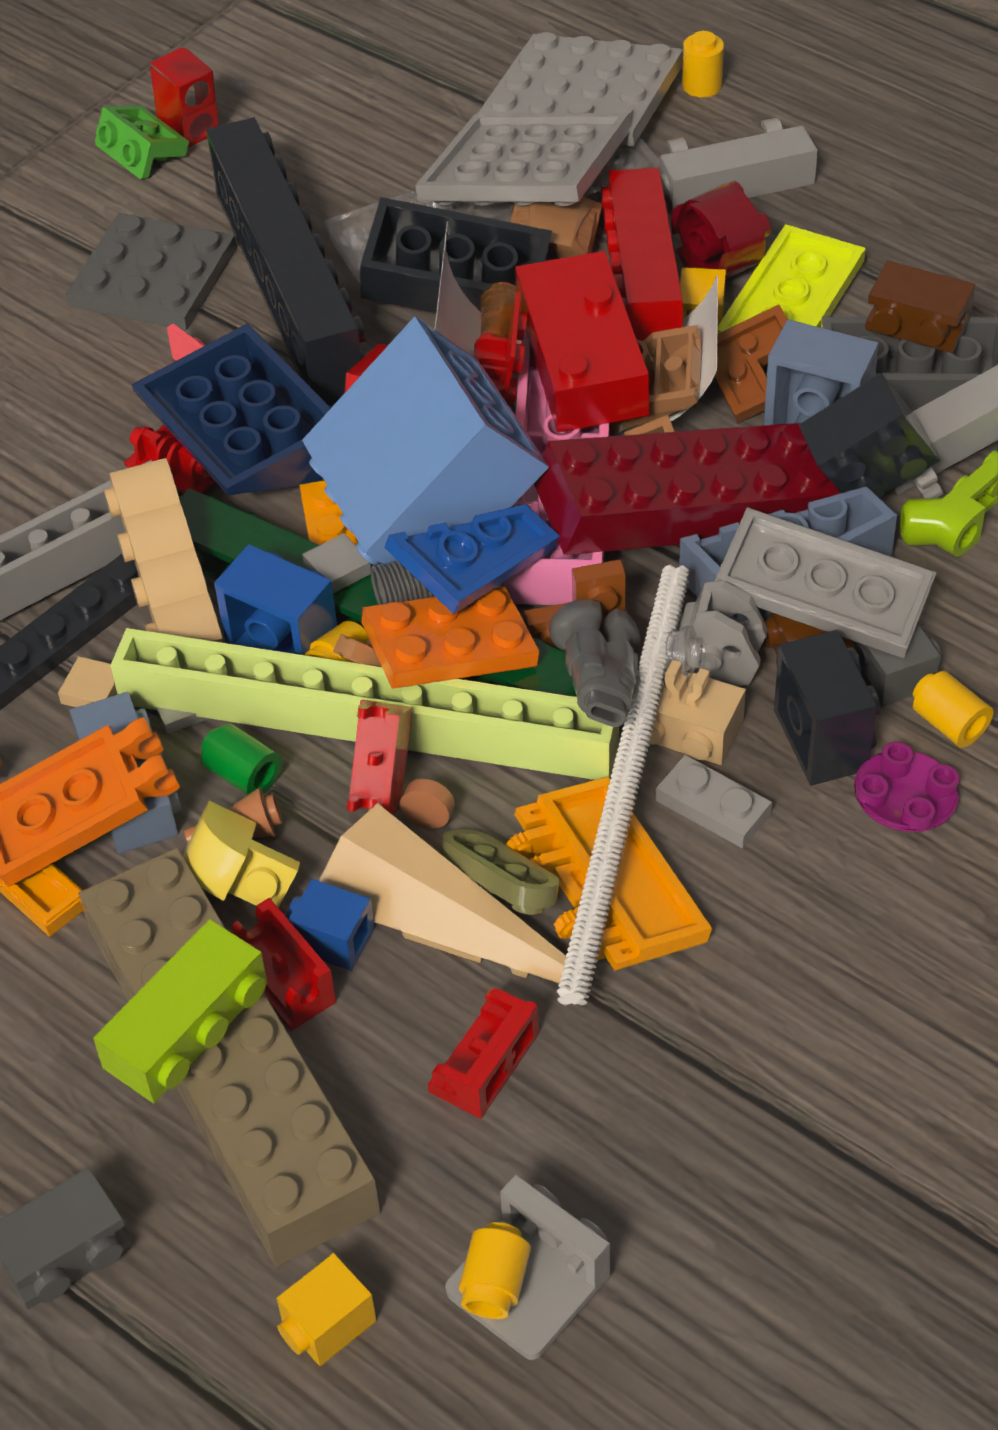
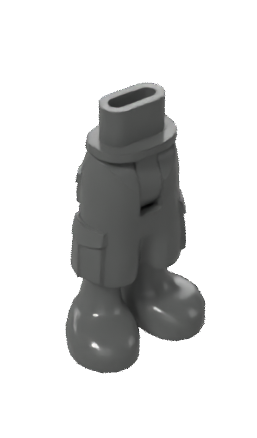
[549,599,640,727]

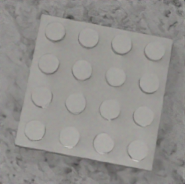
[477,32,683,146]
[415,113,631,206]

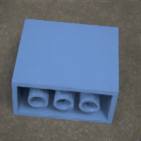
[302,316,549,566]

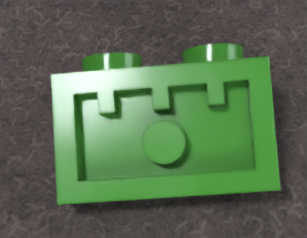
[95,105,189,179]

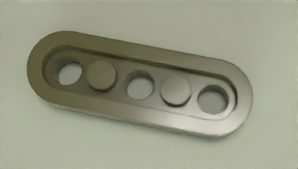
[441,829,559,915]

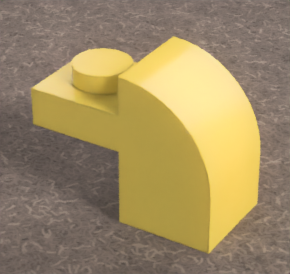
[183,801,300,908]

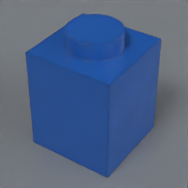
[286,879,375,971]

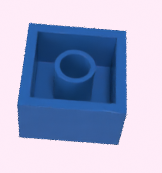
[214,544,337,655]

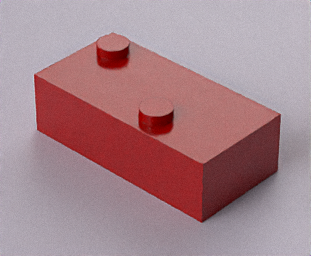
[515,251,649,433]

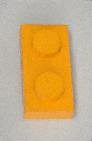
[299,481,358,546]

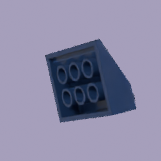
[131,323,331,495]

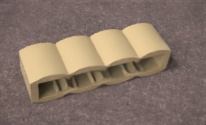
[103,458,223,643]

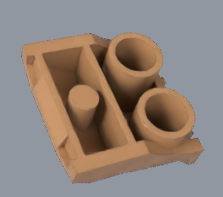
[510,196,602,260]
[610,325,702,433]

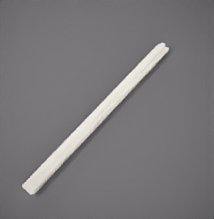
[557,565,689,1006]

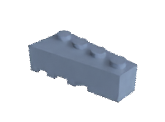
[679,486,897,621]

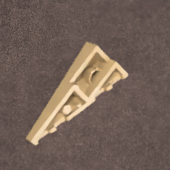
[319,803,567,983]

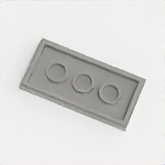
[714,507,936,658]

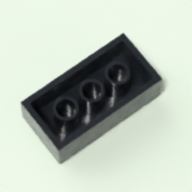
[360,197,552,327]

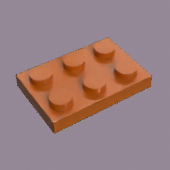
[361,587,539,689]

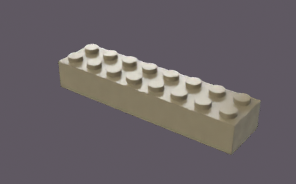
[78,848,380,1267]

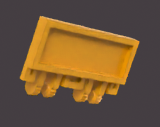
[506,776,712,971]

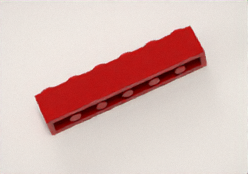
[601,168,683,341]

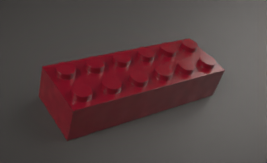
[534,423,841,555]

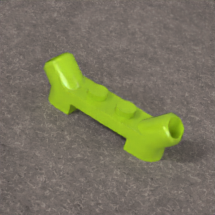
[900,450,998,557]

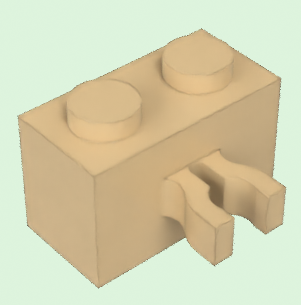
[648,660,746,765]

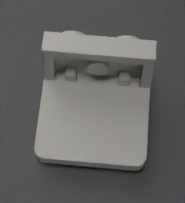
[445,1175,610,1360]

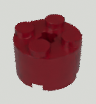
[671,181,771,280]

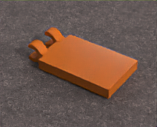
[0,717,180,887]

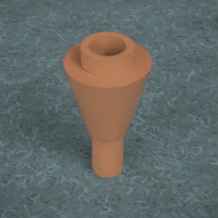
[184,787,283,843]

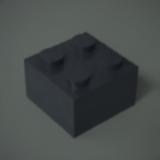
[798,373,940,499]
[774,630,880,786]

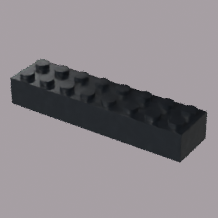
[206,117,366,406]

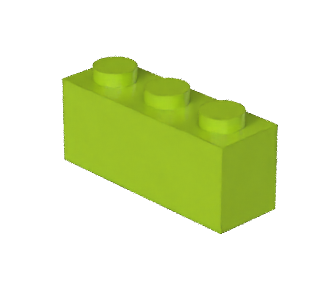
[93,919,268,1104]

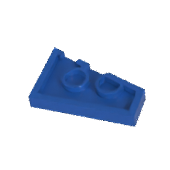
[384,504,560,614]

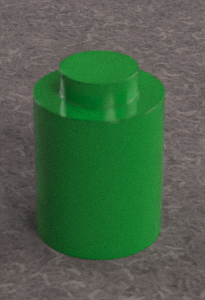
[201,724,282,795]

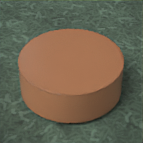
[400,779,455,829]

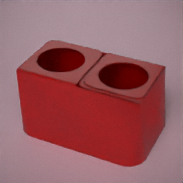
[150,47,219,147]

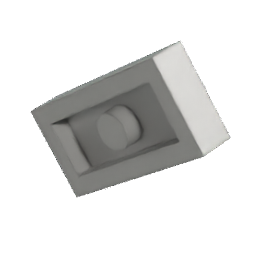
[656,755,772,849]

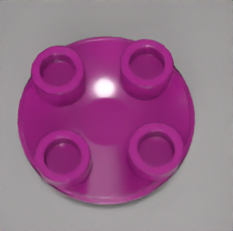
[854,742,960,832]

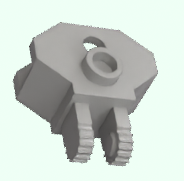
[646,581,768,686]

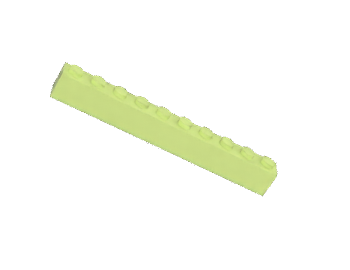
[110,628,619,780]

